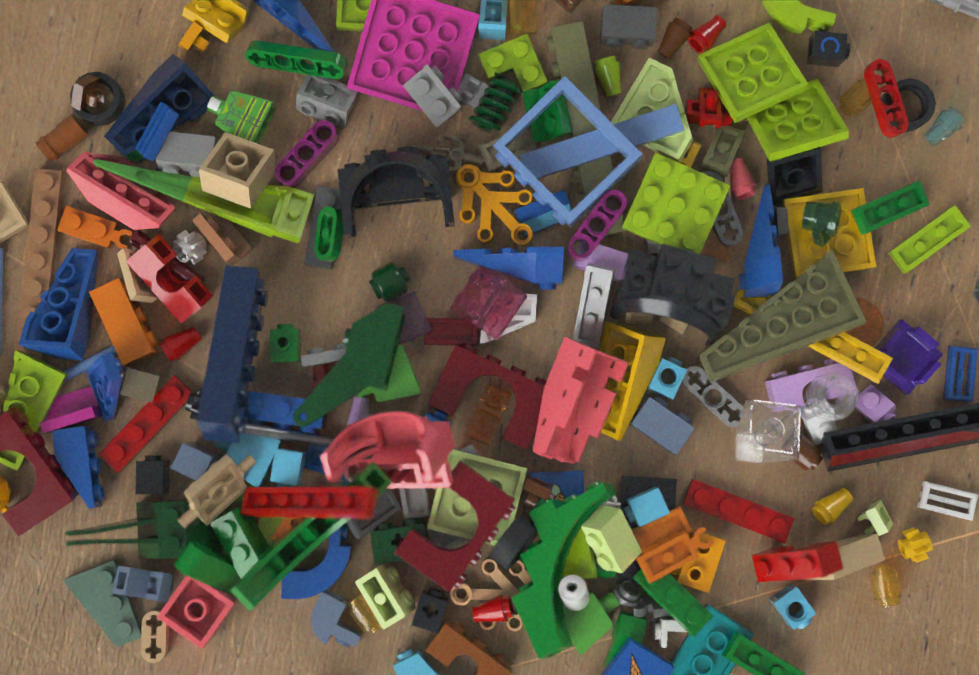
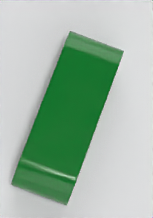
[174,540,241,594]

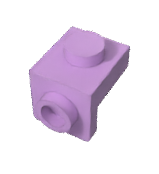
[852,384,897,423]

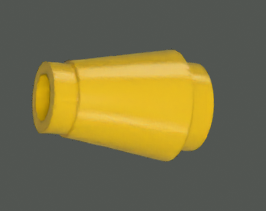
[812,488,853,526]

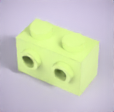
[581,505,642,573]
[355,563,416,630]

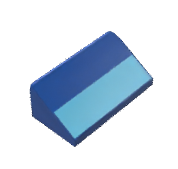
[514,190,572,237]

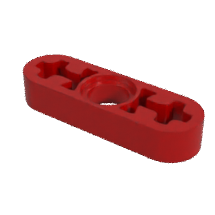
[864,59,909,138]

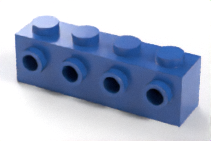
[243,391,327,433]

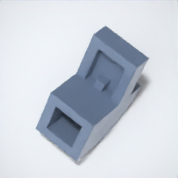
[112,566,173,602]
[311,589,363,647]

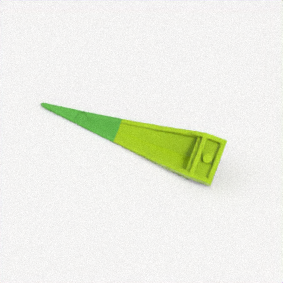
[94,159,314,243]

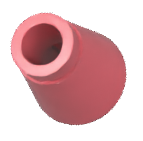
[730,158,757,200]

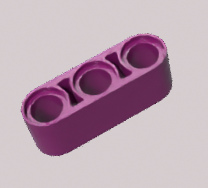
[275,120,339,188]
[568,190,627,261]

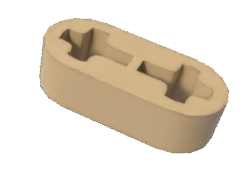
[141,609,169,663]

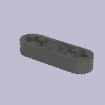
[704,171,743,247]

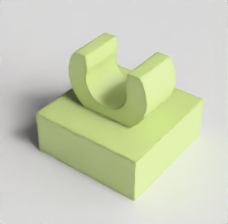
[857,500,894,536]

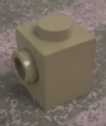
[119,366,160,402]

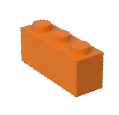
[89,278,159,366]

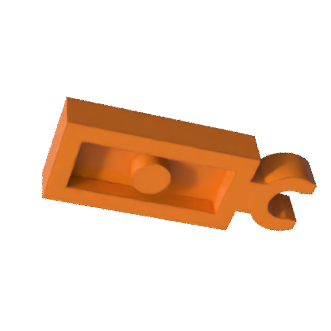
[57,206,134,249]
[636,527,713,583]

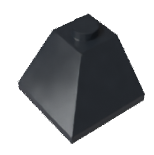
[767,147,822,205]

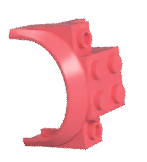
[321,411,455,488]

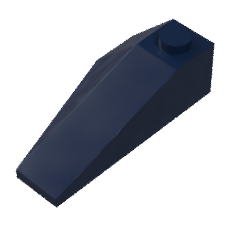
[104,54,214,156]

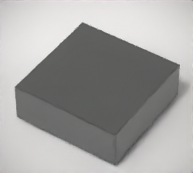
[771,207,789,238]

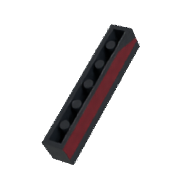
[820,403,979,472]

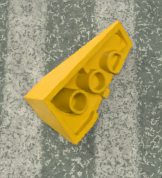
[599,321,666,441]

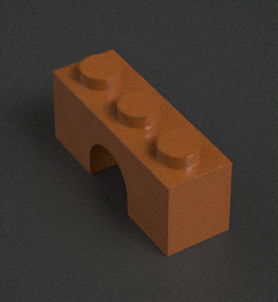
[425,620,512,675]

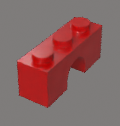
[126,234,213,323]
[751,541,844,582]

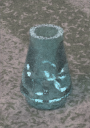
[923,107,965,147]

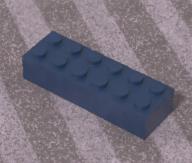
[197,265,268,443]

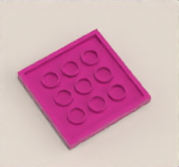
[347,0,480,120]

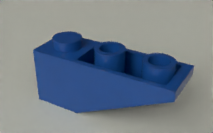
[52,426,105,509]

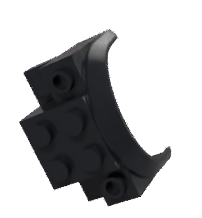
[338,146,455,238]
[610,244,735,346]

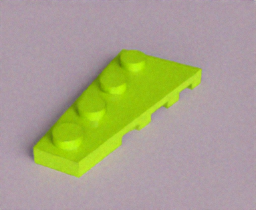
[0,349,68,471]

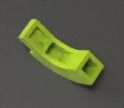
[762,0,836,35]

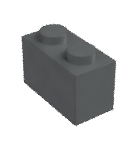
[600,4,657,49]

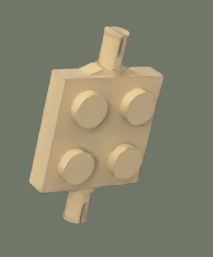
[177,454,256,528]

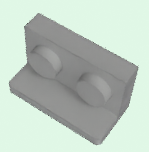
[403,64,463,128]
[296,75,359,128]

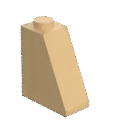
[800,534,885,580]

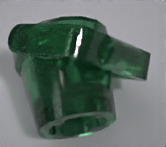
[802,201,842,248]

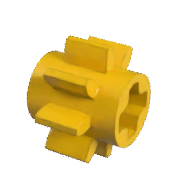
[898,527,933,563]

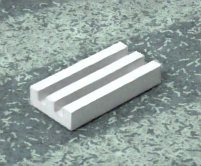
[917,481,979,521]

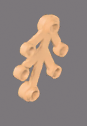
[450,558,532,631]

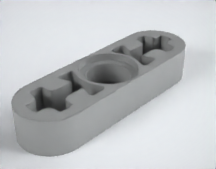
[681,366,747,427]

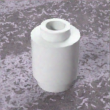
[559,575,590,611]

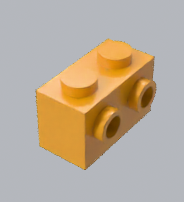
[672,528,726,593]

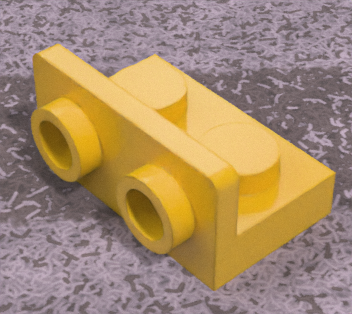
[182,0,249,43]

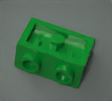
[523,80,572,143]

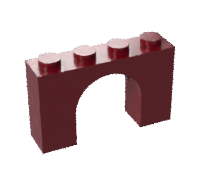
[428,343,547,450]
[0,406,79,537]
[395,460,515,592]

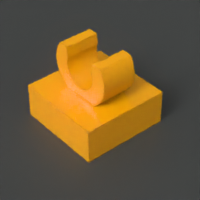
[177,22,209,53]

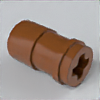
[36,114,89,162]

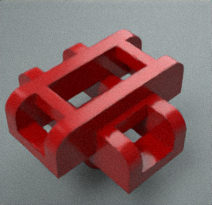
[685,88,732,128]

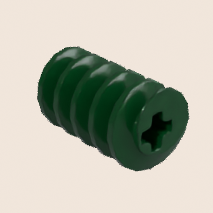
[469,73,522,133]

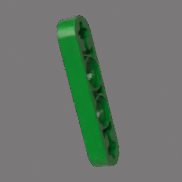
[245,40,348,79]

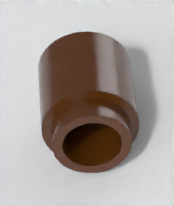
[781,431,823,471]

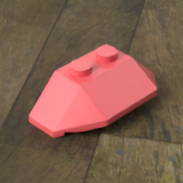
[67,152,175,230]

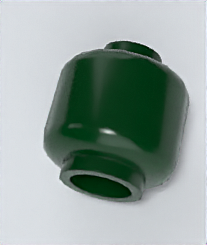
[369,262,410,302]

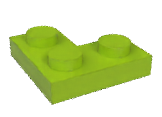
[478,34,548,93]

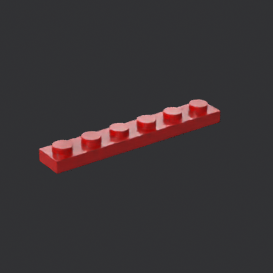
[240,487,378,519]

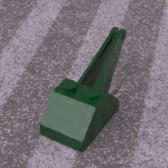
[293,303,407,427]
[65,499,224,559]

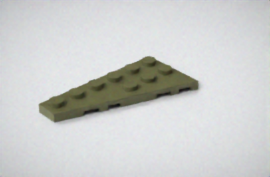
[700,249,866,383]

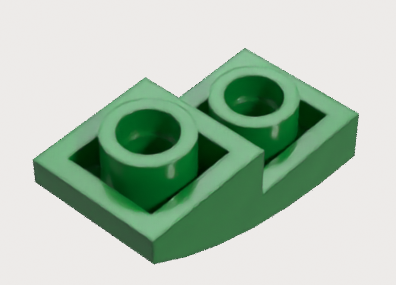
[604,611,647,668]

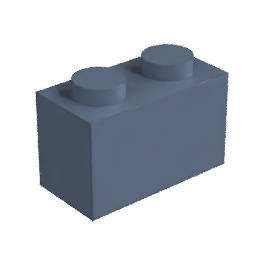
[630,396,695,455]
[171,442,224,480]

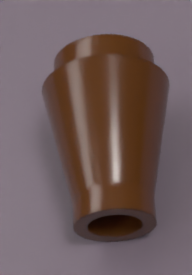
[657,17,693,59]

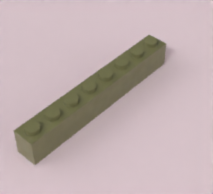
[546,21,625,238]

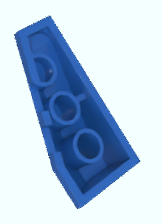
[252,0,334,52]
[738,185,783,298]
[454,247,564,290]
[19,248,99,361]

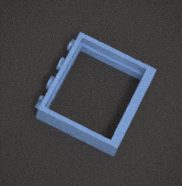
[493,76,642,227]

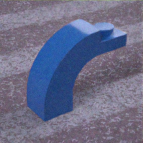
[281,523,353,599]

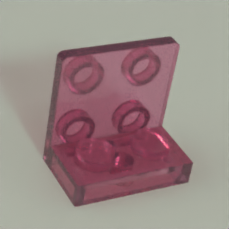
[450,267,527,341]

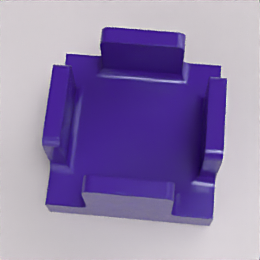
[875,319,943,395]

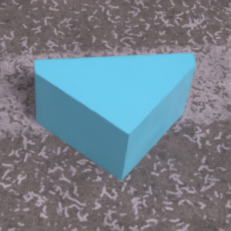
[479,0,508,41]

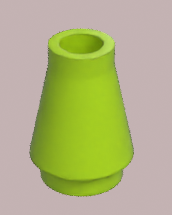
[594,56,622,97]

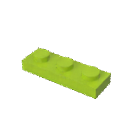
[888,205,971,274]

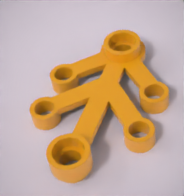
[456,164,534,246]

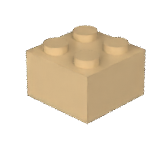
[199,132,276,209]

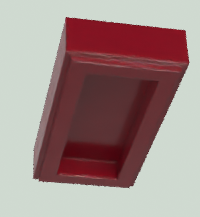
[424,318,478,346]

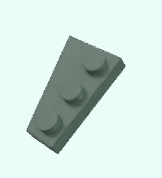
[63,559,142,647]

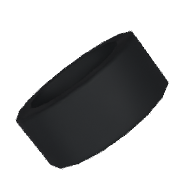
[70,72,126,126]
[881,78,936,133]
[490,516,538,570]

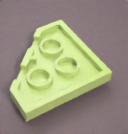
[611,58,693,163]

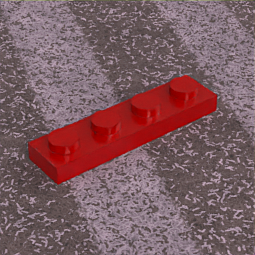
[99,376,192,473]
[682,479,795,543]

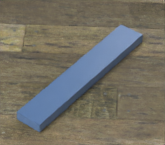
[520,104,684,179]

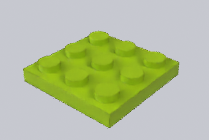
[697,22,809,123]
[747,79,849,161]
[622,152,731,254]

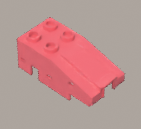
[533,337,629,464]

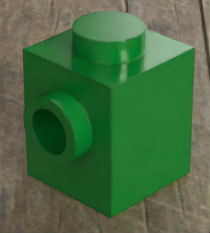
[270,324,301,363]

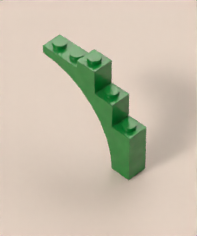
[230,461,392,611]
[512,481,617,659]

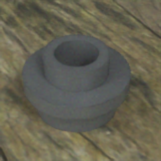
[614,581,641,606]

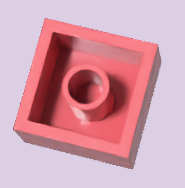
[157,576,239,649]

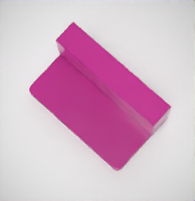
[40,387,102,433]

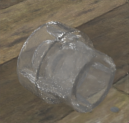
[806,373,860,420]

